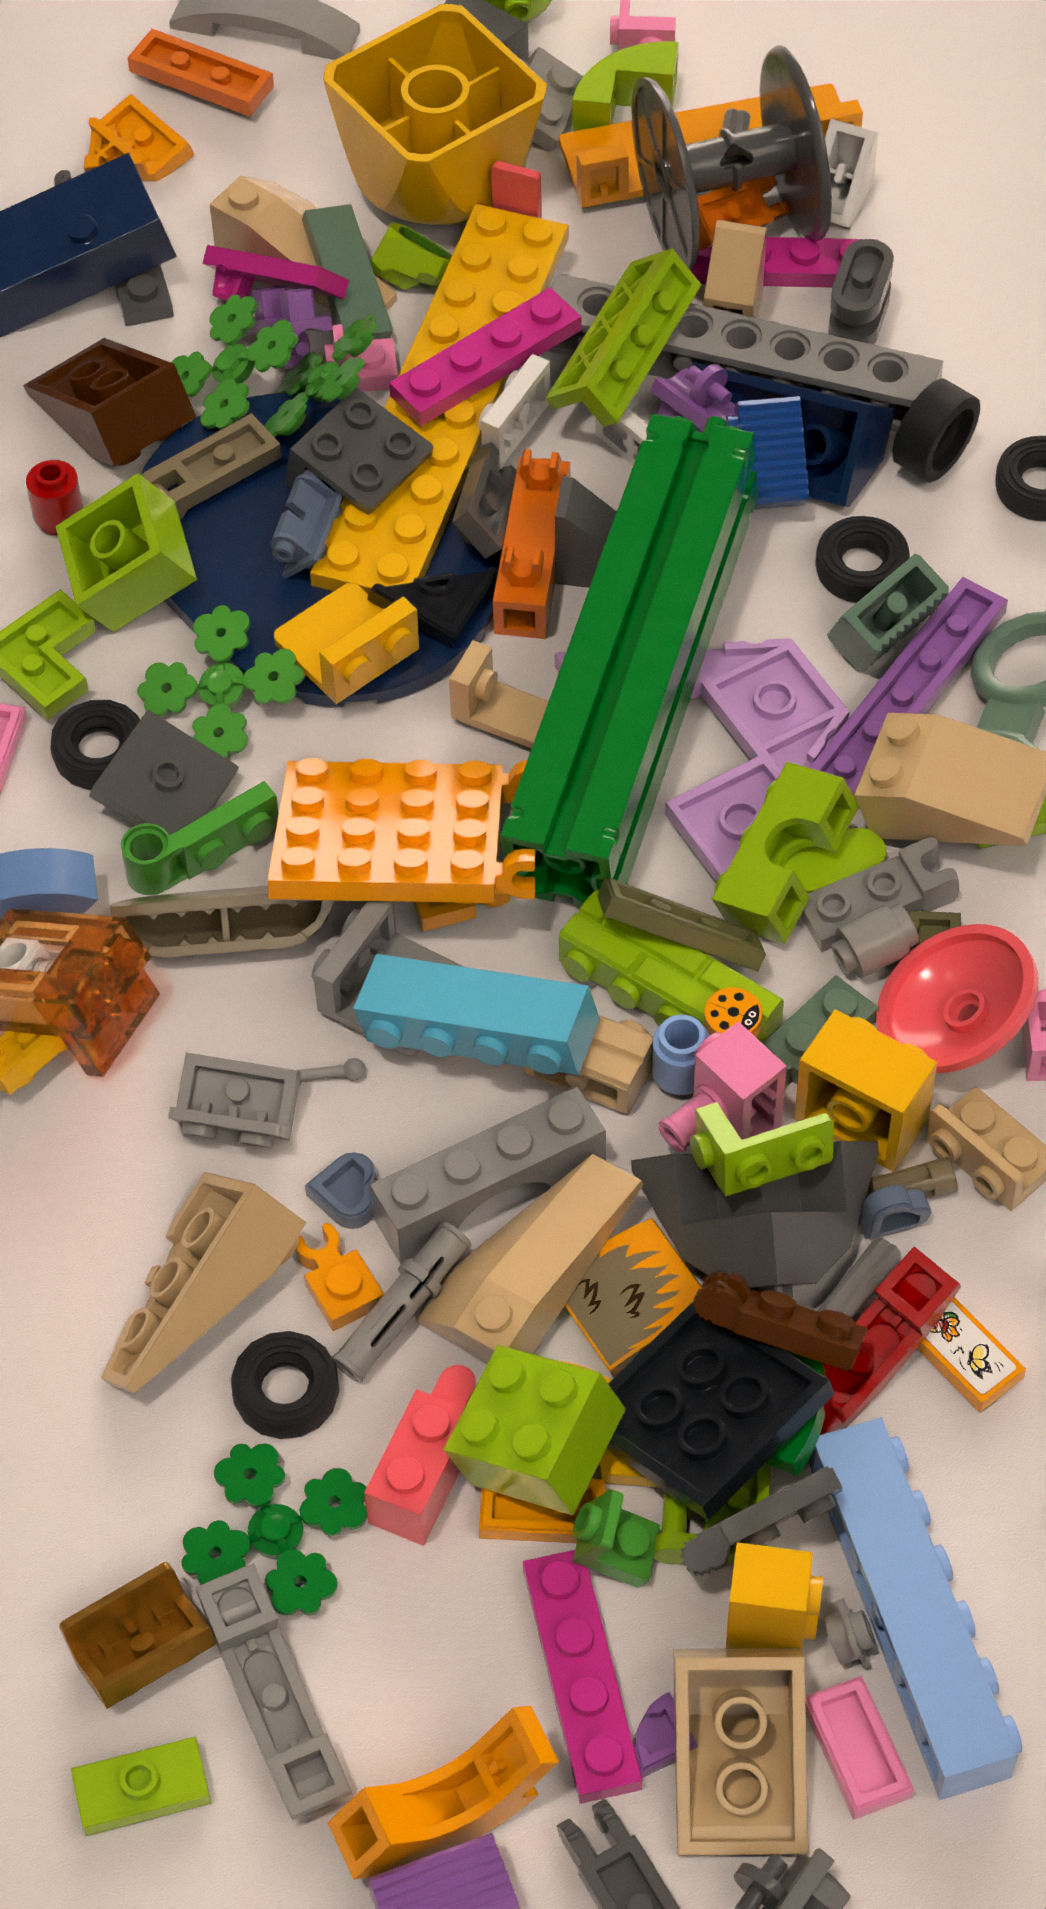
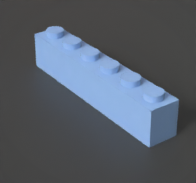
[809,1417,1022,1801]

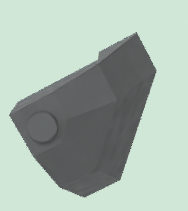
[631,1141,879,1298]

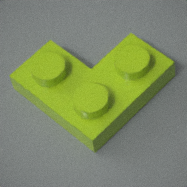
[0,589,96,720]

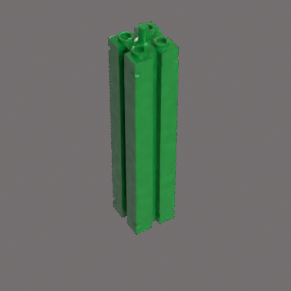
[500,414,759,908]

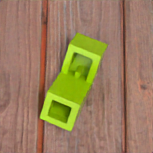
[572,41,679,132]

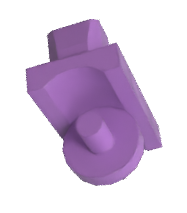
[246,286,333,369]
[650,364,735,433]

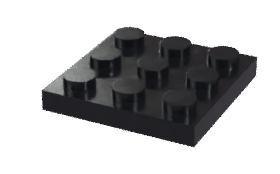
[606,1301,834,1521]

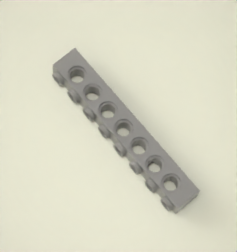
[548,273,944,432]

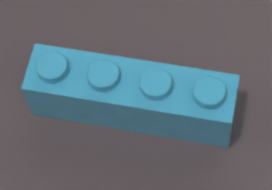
[353,954,600,1075]

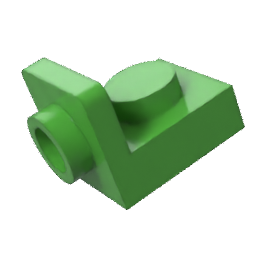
[573,1489,660,1588]

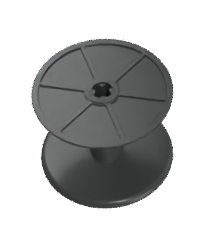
[631,45,832,270]

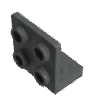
[285,387,433,514]

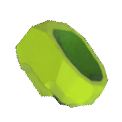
[370,221,452,290]

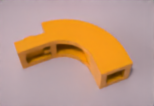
[327,1706,559,1880]

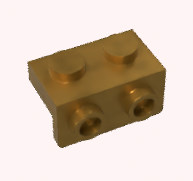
[59,1562,217,1709]

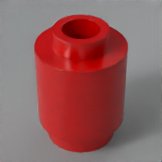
[26,460,83,536]

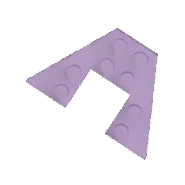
[555,638,849,882]

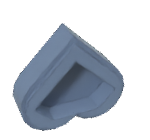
[305,1152,376,1229]
[858,1185,932,1240]

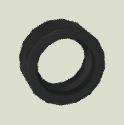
[892,378,981,483]

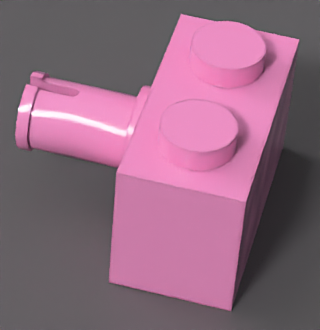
[658,1022,787,1153]

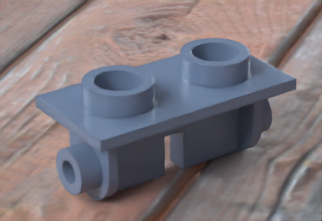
[270,470,343,579]

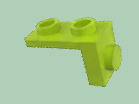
[690,1102,834,1197]

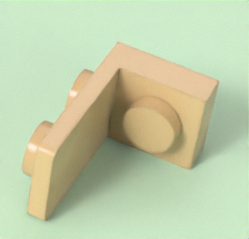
[449,640,548,748]

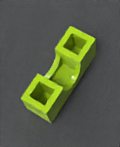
[712,761,859,944]

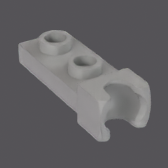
[801,837,959,952]

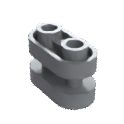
[828,239,894,344]

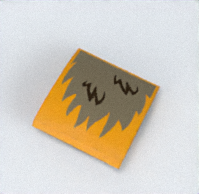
[565,1218,702,1376]

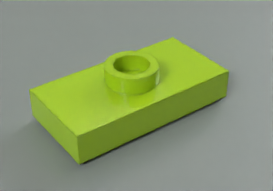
[70,1736,211,1836]

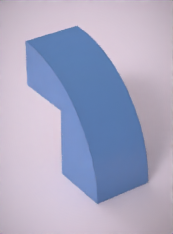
[0,848,98,929]

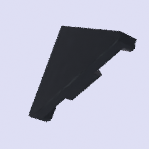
[367,566,499,648]

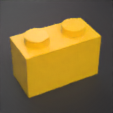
[725,1542,823,1651]

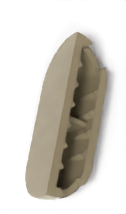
[110,886,334,958]

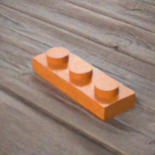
[127,29,274,117]

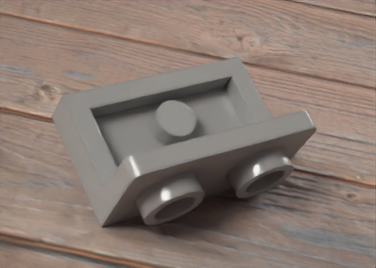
[519,47,583,152]
[168,1052,302,1148]

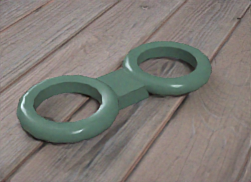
[970,611,1046,749]

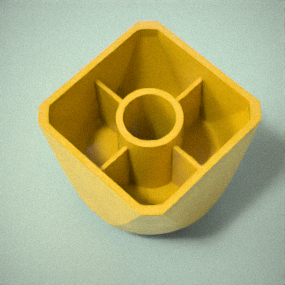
[323,4,547,225]

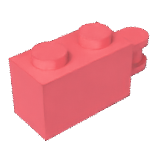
[364,1365,476,1546]

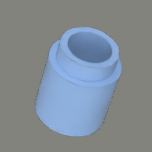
[652,1015,710,1095]

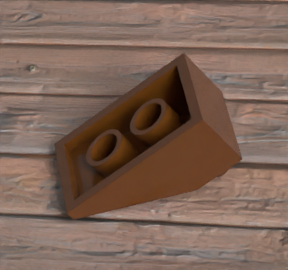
[23,338,196,466]

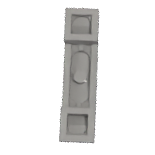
[169,0,360,60]
[195,1563,352,1820]

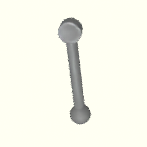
[298,1058,366,1081]

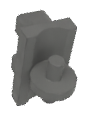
[733,1848,851,1909]

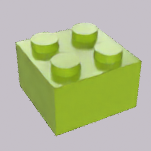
[55,473,197,632]
[443,1344,626,1515]

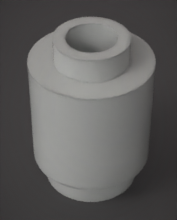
[831,904,919,979]

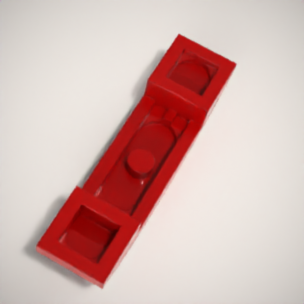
[807,1246,961,1463]

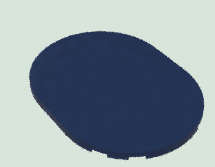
[140,393,501,707]

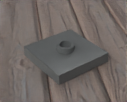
[89,710,239,835]

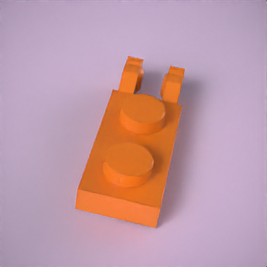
[697,175,790,251]

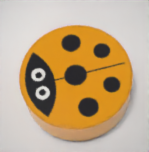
[704,987,762,1037]

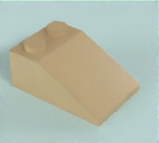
[854,713,1046,846]
[673,1648,808,1855]

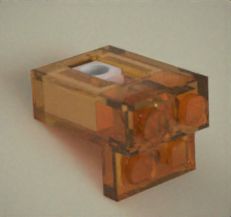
[0,908,160,1077]

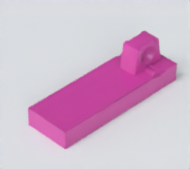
[202,245,349,301]

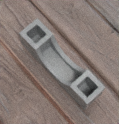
[370,1086,606,1264]

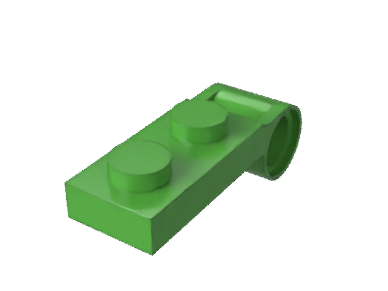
[121,781,279,895]

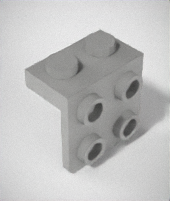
[311,901,464,1056]

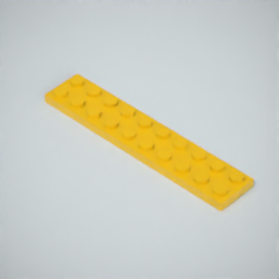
[310,204,569,595]

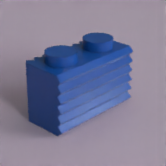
[726,396,809,509]

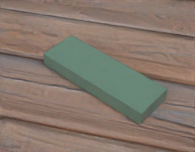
[302,204,393,340]

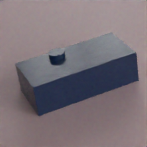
[0,153,177,337]

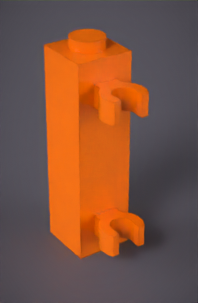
[493,449,571,639]

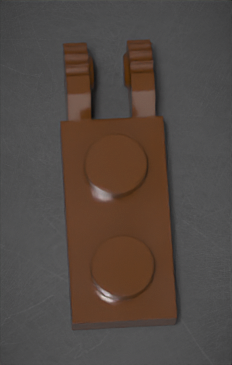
[693,1270,868,1371]

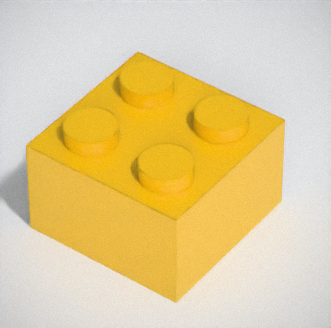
[794,1009,938,1172]

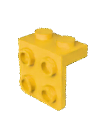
[274,583,419,704]

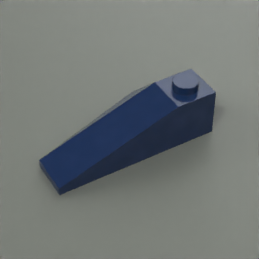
[692,362,896,507]

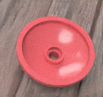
[876,924,1038,1073]

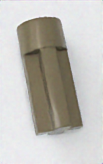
[868,1157,957,1198]

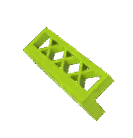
[545,248,701,427]

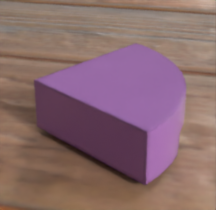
[634,1691,698,1778]

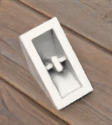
[825,119,878,228]

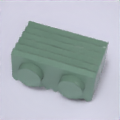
[827,554,949,672]

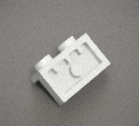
[478,354,550,469]

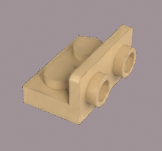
[926,1086,1046,1211]

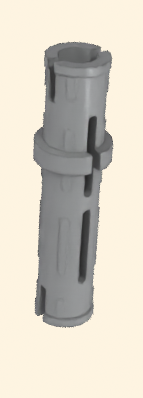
[332,1221,471,1382]

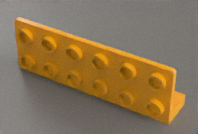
[559,84,863,208]

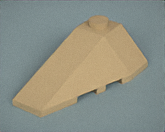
[209,176,397,311]
[417,1154,643,1363]
[101,1172,307,1394]

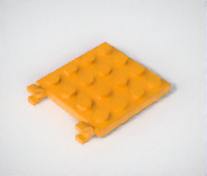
[267,758,535,903]

